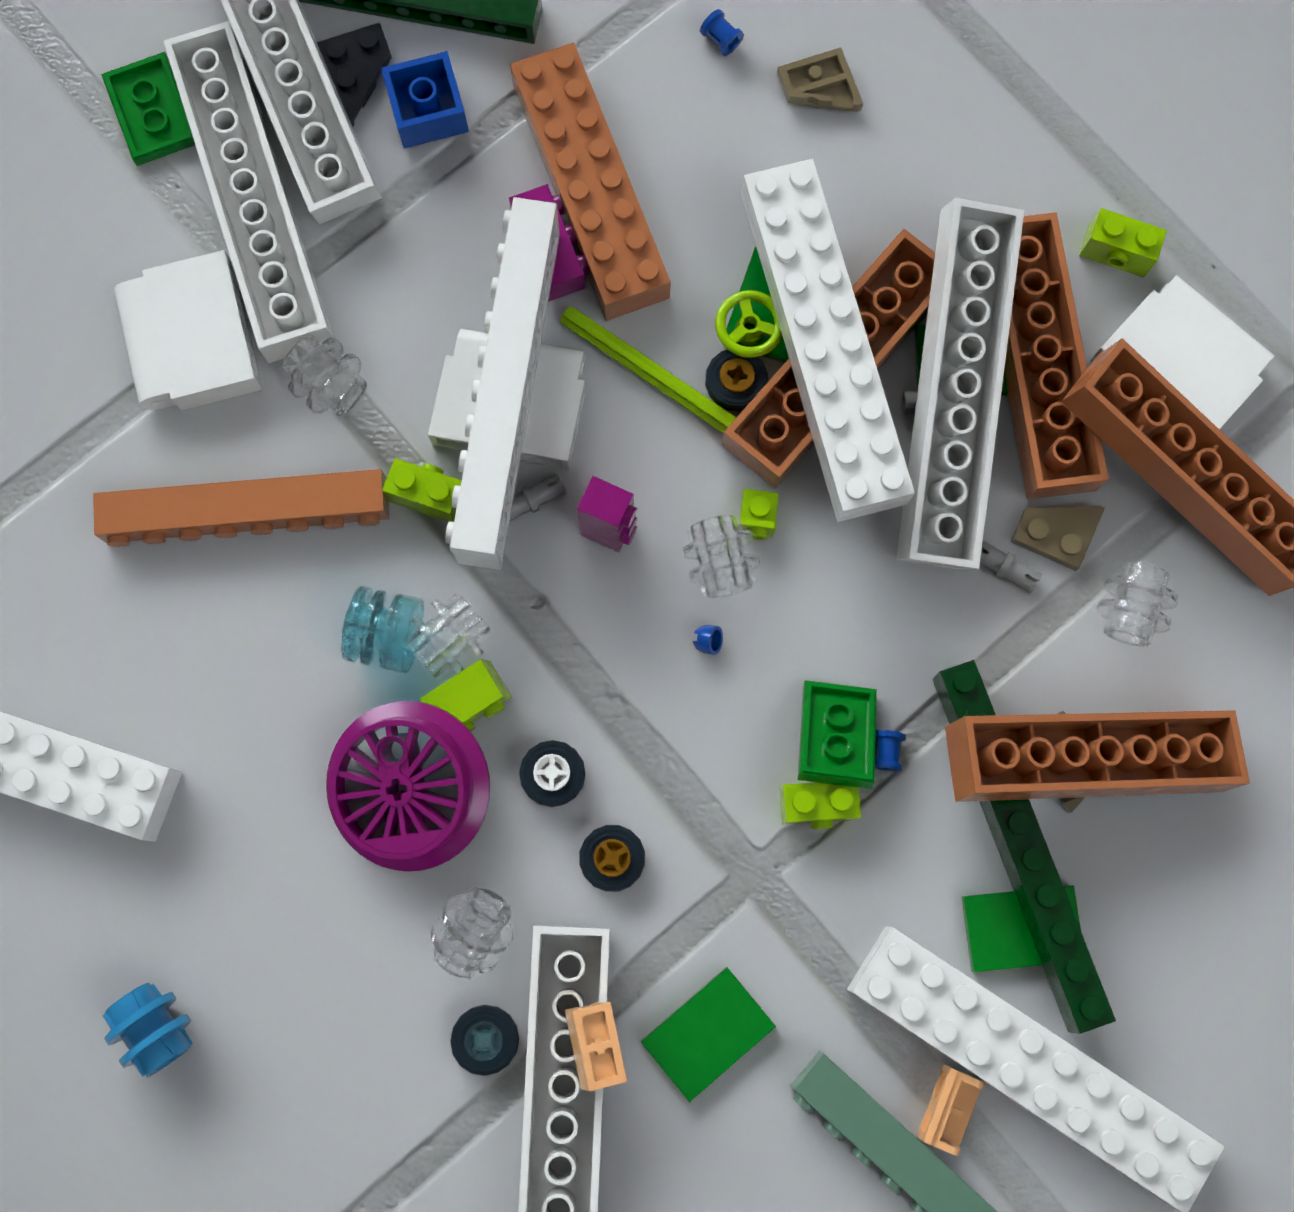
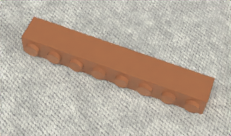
[93,469,389,547]

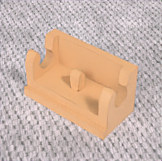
[565,1001,627,1091]
[917,1064,985,1156]

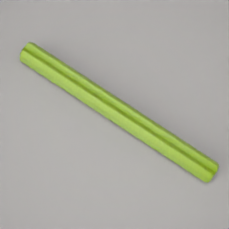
[560,306,736,433]

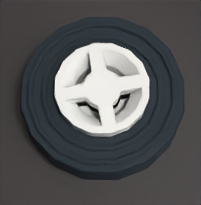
[519,740,586,807]

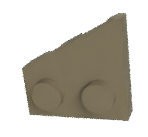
[777,47,863,112]
[1011,506,1105,571]

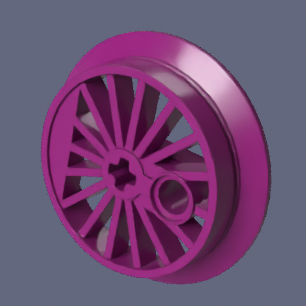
[326,701,490,871]

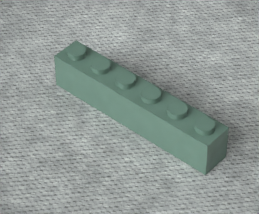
[790,1050,997,1212]

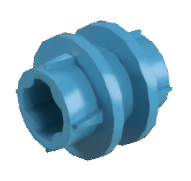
[102,983,193,1077]

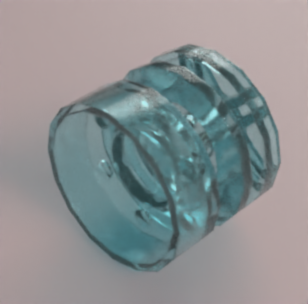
[341,586,424,674]

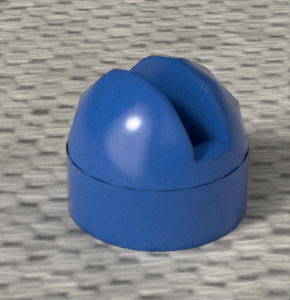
[693,625,723,655]

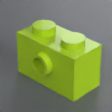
[1079,208,1167,277]
[382,458,462,522]
[420,659,512,732]
[779,783,861,829]

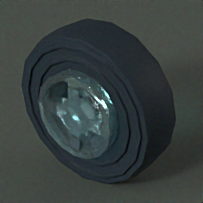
[450,1005,519,1076]

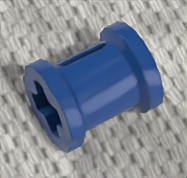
[700,9,744,56]
[875,730,906,772]

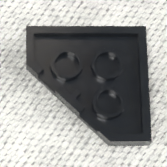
[317,22,392,128]

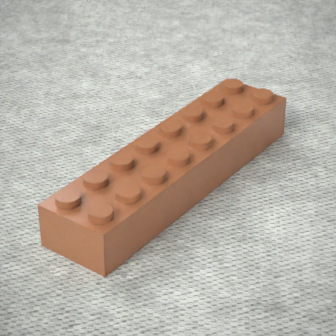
[510,42,671,321]
[1004,212,1109,500]
[722,229,935,489]
[1061,338,1294,596]
[945,710,1250,802]

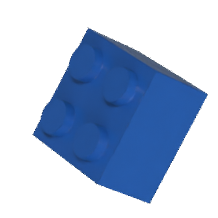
[381,51,469,149]

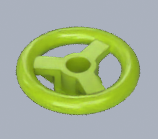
[715,290,783,358]

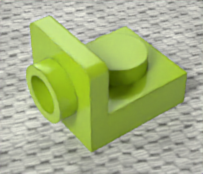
[738,488,779,540]

